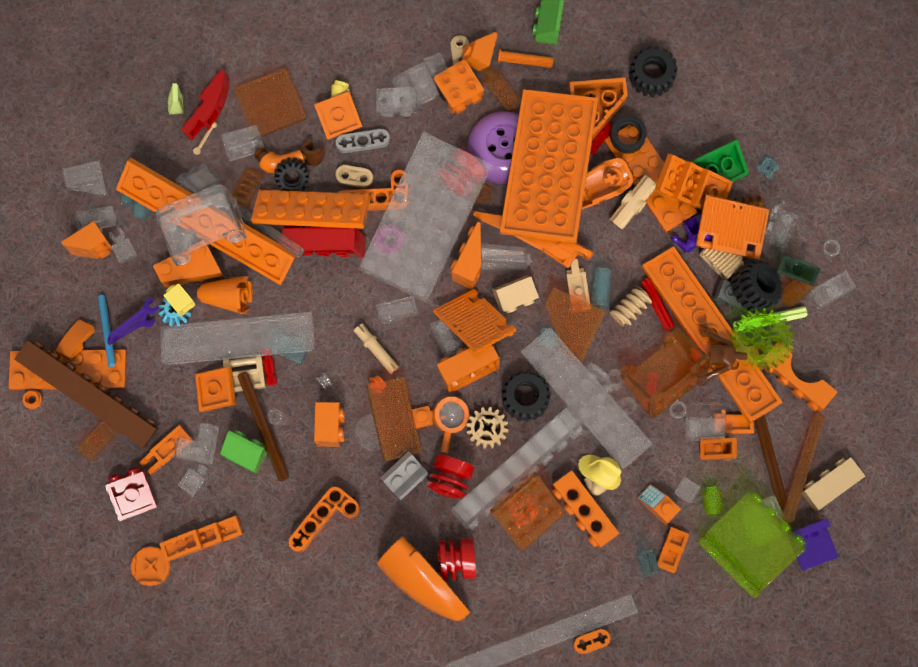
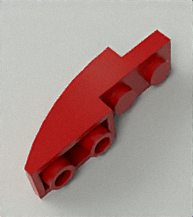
[181,69,230,141]

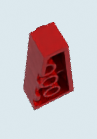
[281,225,366,258]

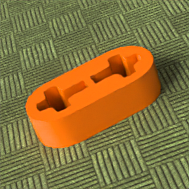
[573,629,610,654]

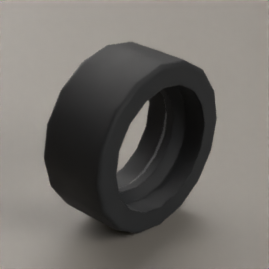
[610,116,647,154]

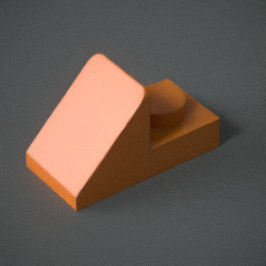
[700,438,737,461]

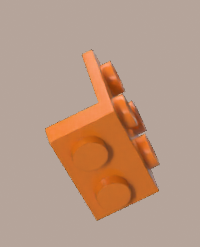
[434,60,484,114]

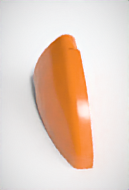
[377,536,470,621]

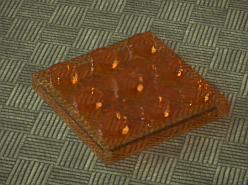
[234,68,307,140]
[489,472,566,552]

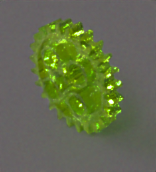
[731,308,795,371]

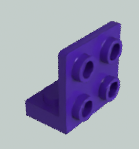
[787,519,838,571]

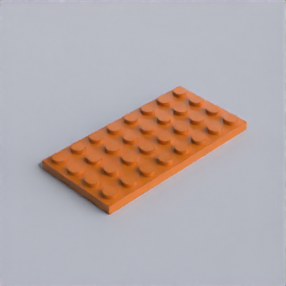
[500,89,598,243]

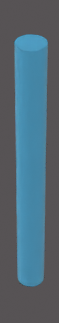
[98,295,116,367]

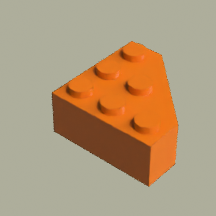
[568,78,628,140]

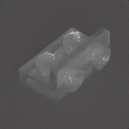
[221,125,264,161]

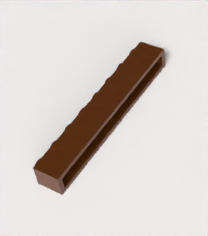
[14,339,159,448]

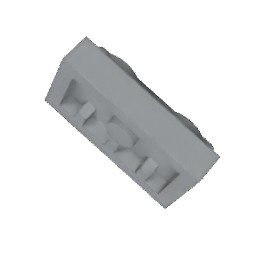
[380,451,429,500]

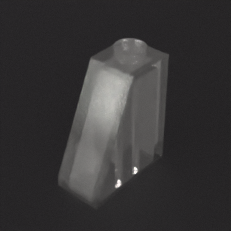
[481,244,531,272]

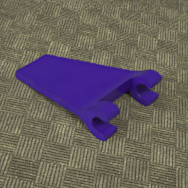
[107,298,159,345]

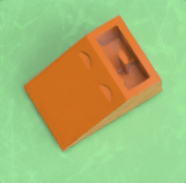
[450,222,481,290]

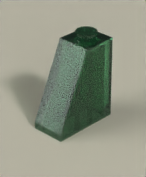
[774,250,821,287]

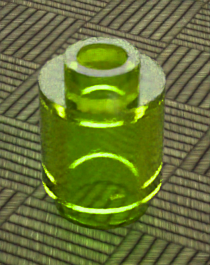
[702,486,723,515]

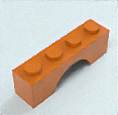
[761,342,838,412]

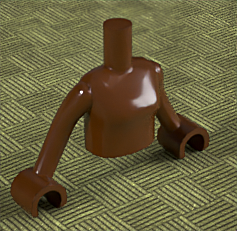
[696,324,748,386]

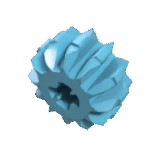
[159,298,191,327]

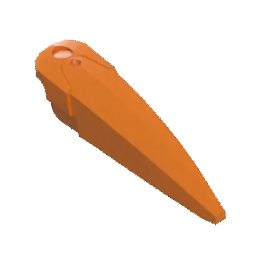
[582,158,634,209]
[473,211,594,268]

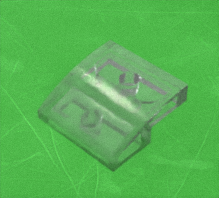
[391,62,439,113]

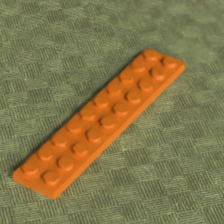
[116,158,297,285]
[641,246,782,424]

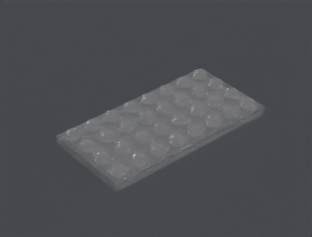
[358,131,493,303]

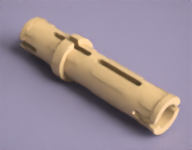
[354,323,400,375]

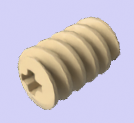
[610,286,652,327]

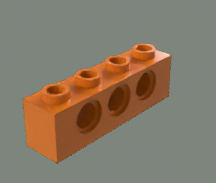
[552,470,620,549]

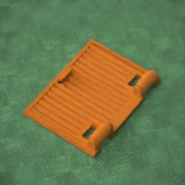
[696,195,769,260]
[433,289,517,353]

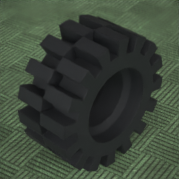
[274,158,309,191]

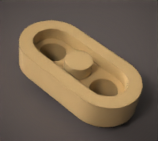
[451,35,471,68]
[336,165,373,189]

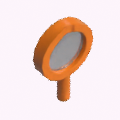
[432,397,469,453]

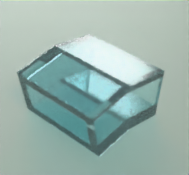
[635,549,660,579]

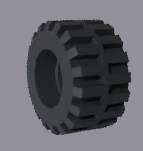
[629,46,678,97]
[731,260,783,313]
[502,370,551,422]

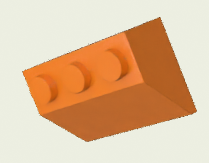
[437,345,500,394]

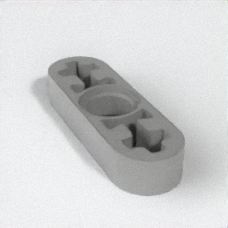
[336,129,390,153]

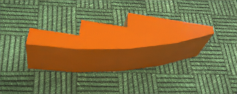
[159,516,244,562]

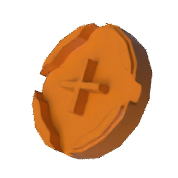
[131,546,171,586]

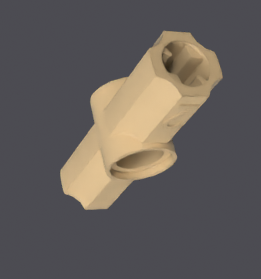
[610,175,656,230]

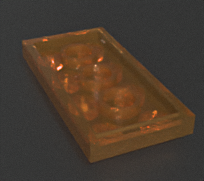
[366,377,422,462]

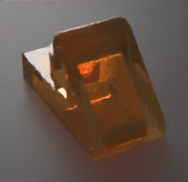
[780,271,819,309]

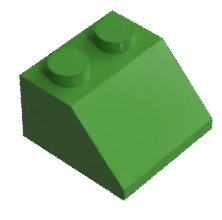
[532,0,564,45]

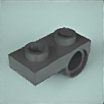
[713,280,750,314]

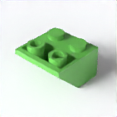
[220,430,268,474]

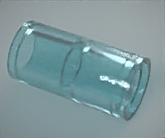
[591,267,613,309]

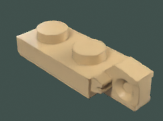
[566,259,591,313]

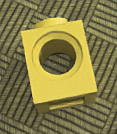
[163,283,196,317]

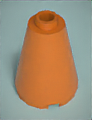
[197,276,253,314]

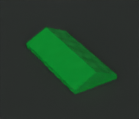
[689,139,749,182]

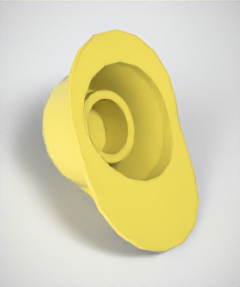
[578,455,622,490]

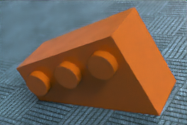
[153,240,224,287]

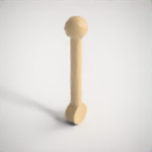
[193,122,217,155]

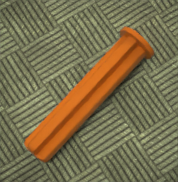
[498,48,553,68]

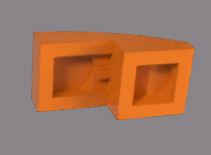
[56,320,95,360]
[656,527,689,573]

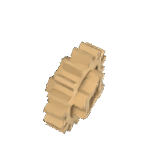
[467,407,508,450]

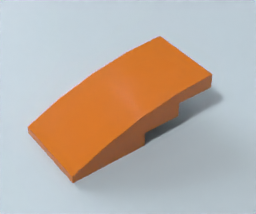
[655,154,733,211]

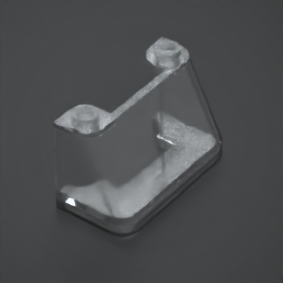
[155,185,247,266]

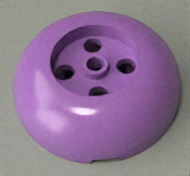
[467,111,519,184]

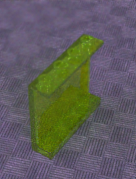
[698,490,807,599]

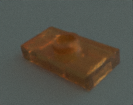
[76,421,118,462]

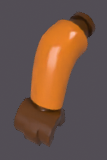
[254,138,325,174]

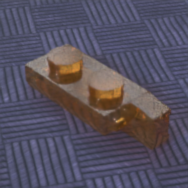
[482,67,522,112]

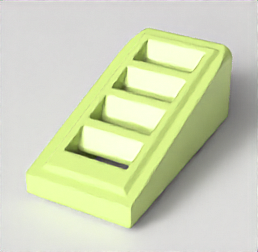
[168,83,184,114]

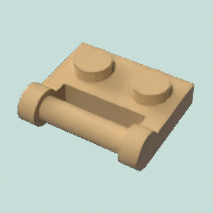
[223,354,266,392]

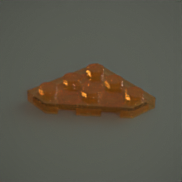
[545,287,606,364]

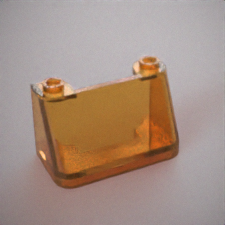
[621,328,710,418]

